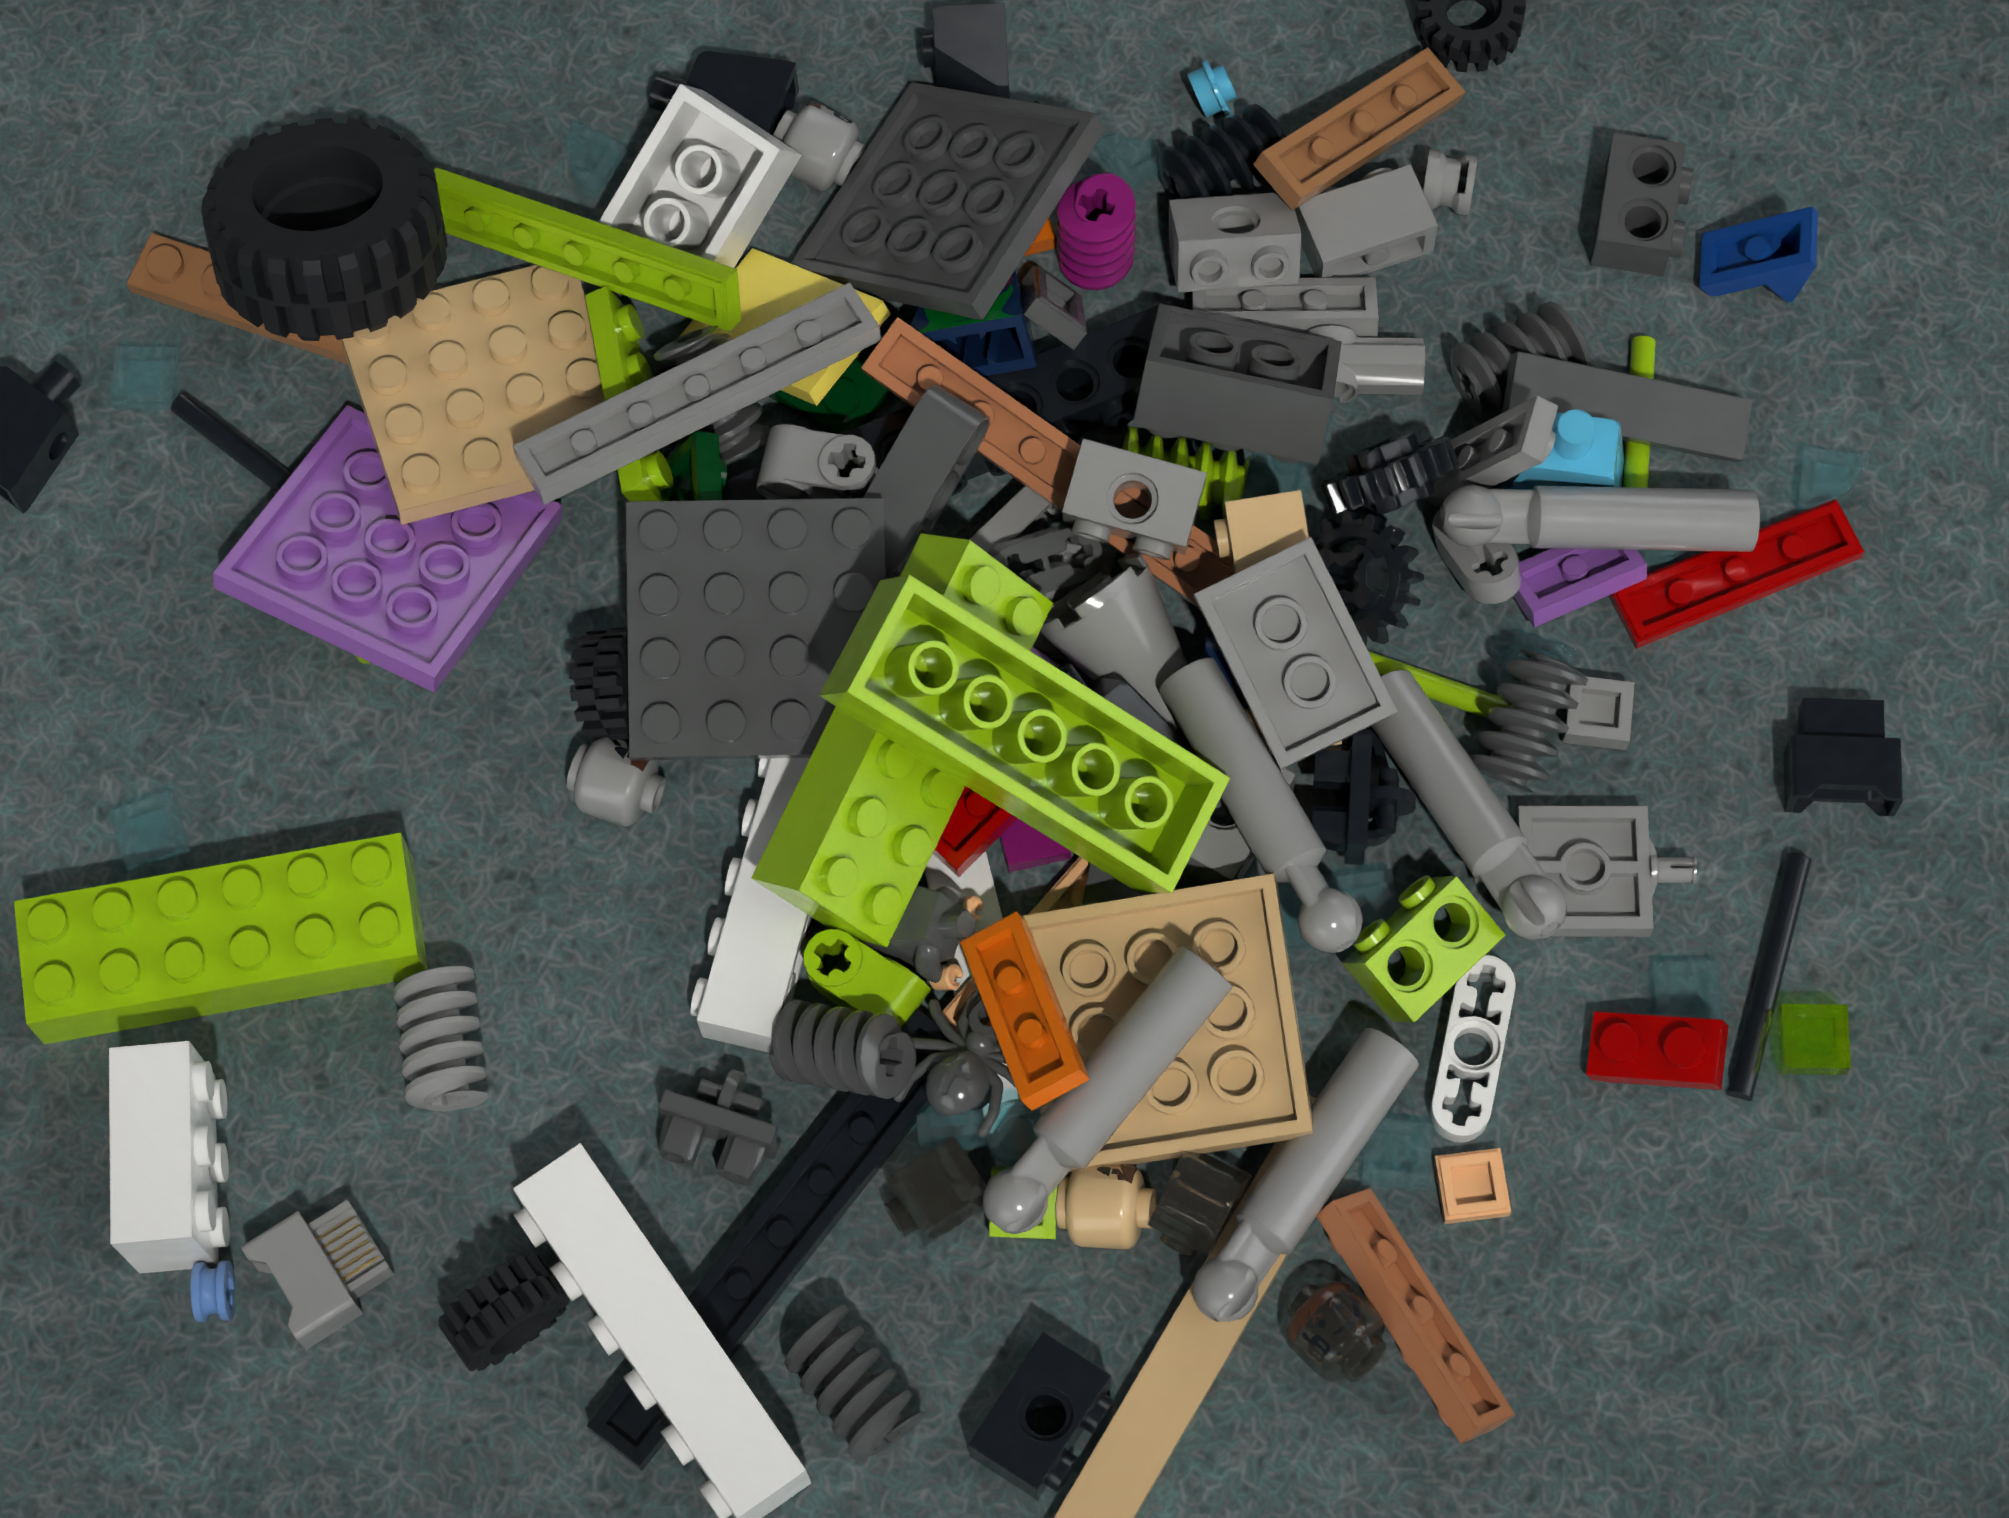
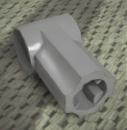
[1304,325,1425,403]

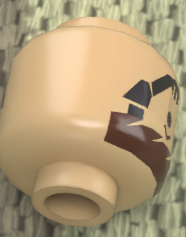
[1056,1164,1157,1250]

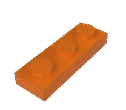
[960,911,1090,1111]

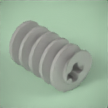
[393,966,489,1112]

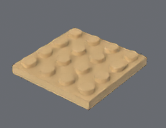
[340,265,605,525]
[1022,873,1314,1175]

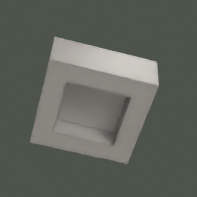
[1563,676,1635,750]

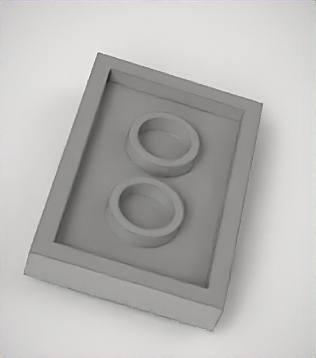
[1194,537,1398,770]

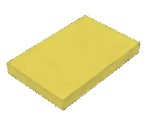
[679,248,890,406]

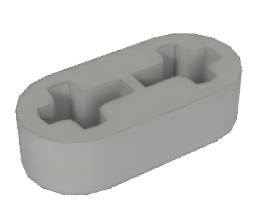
[1432,509,1521,604]

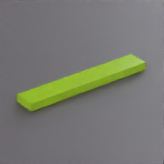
[434,167,742,332]

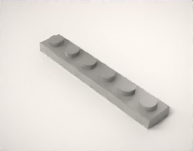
[513,282,881,505]

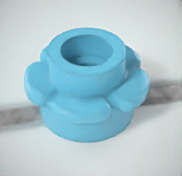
[1187,60,1237,118]

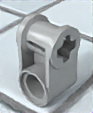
[756,424,879,500]

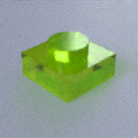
[1777,1004,1851,1075]

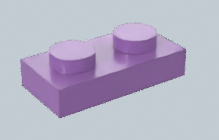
[1513,549,1647,628]

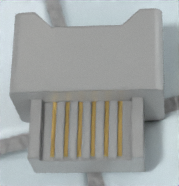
[241,1200,395,1350]

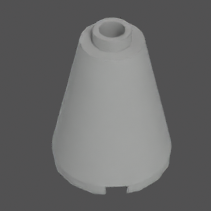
[1040,552,1188,731]

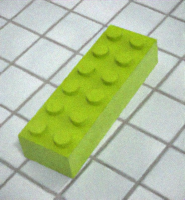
[751,533,1053,947]
[819,575,1230,893]
[14,833,428,1044]

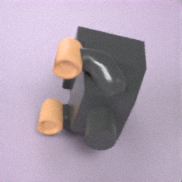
[862,886,984,991]

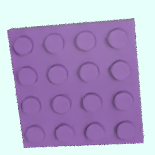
[213,405,562,693]

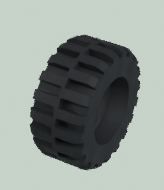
[201,118,448,341]

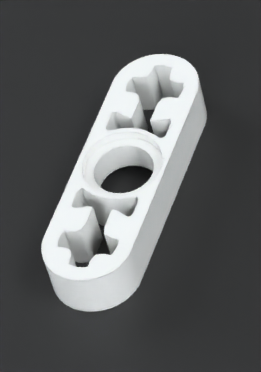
[1430,955,1516,1142]

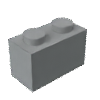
[1296,164,1438,278]

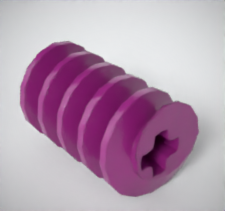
[1057,172,1136,291]

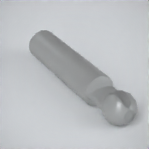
[1440,485,1760,552]
[1159,658,1363,953]
[1371,670,1567,939]
[983,946,1232,1234]
[1193,1028,1419,1322]

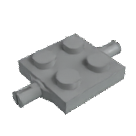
[1473,806,1697,937]

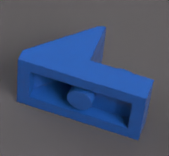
[1699,206,1818,302]

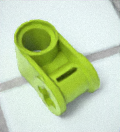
[804,929,931,1030]

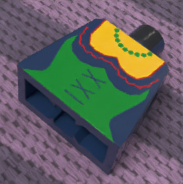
[910,271,1037,377]

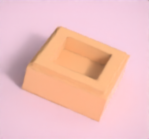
[1434,1148,1511,1224]

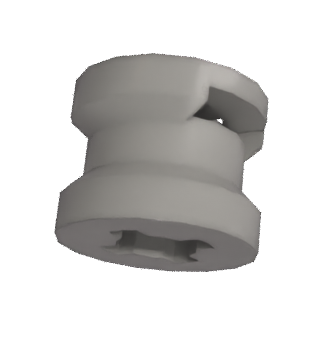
[1423,149,1478,216]

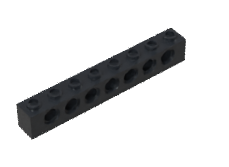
[722,301,1173,500]

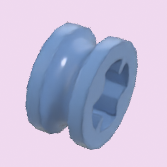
[190,1260,235,1322]

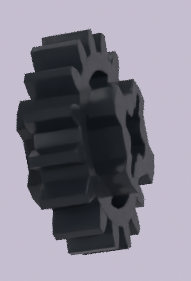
[1321,432,1459,516]
[1308,511,1424,646]

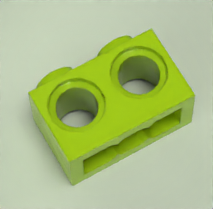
[1342,875,1506,1023]

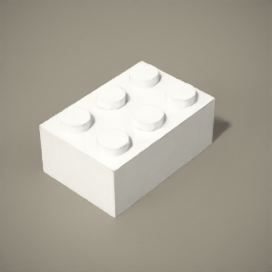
[599,84,802,268]
[109,1041,230,1273]

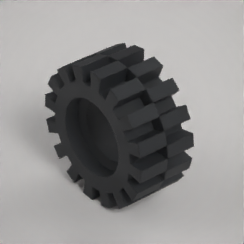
[1415,0,1526,73]
[569,627,629,743]
[438,1253,570,1371]

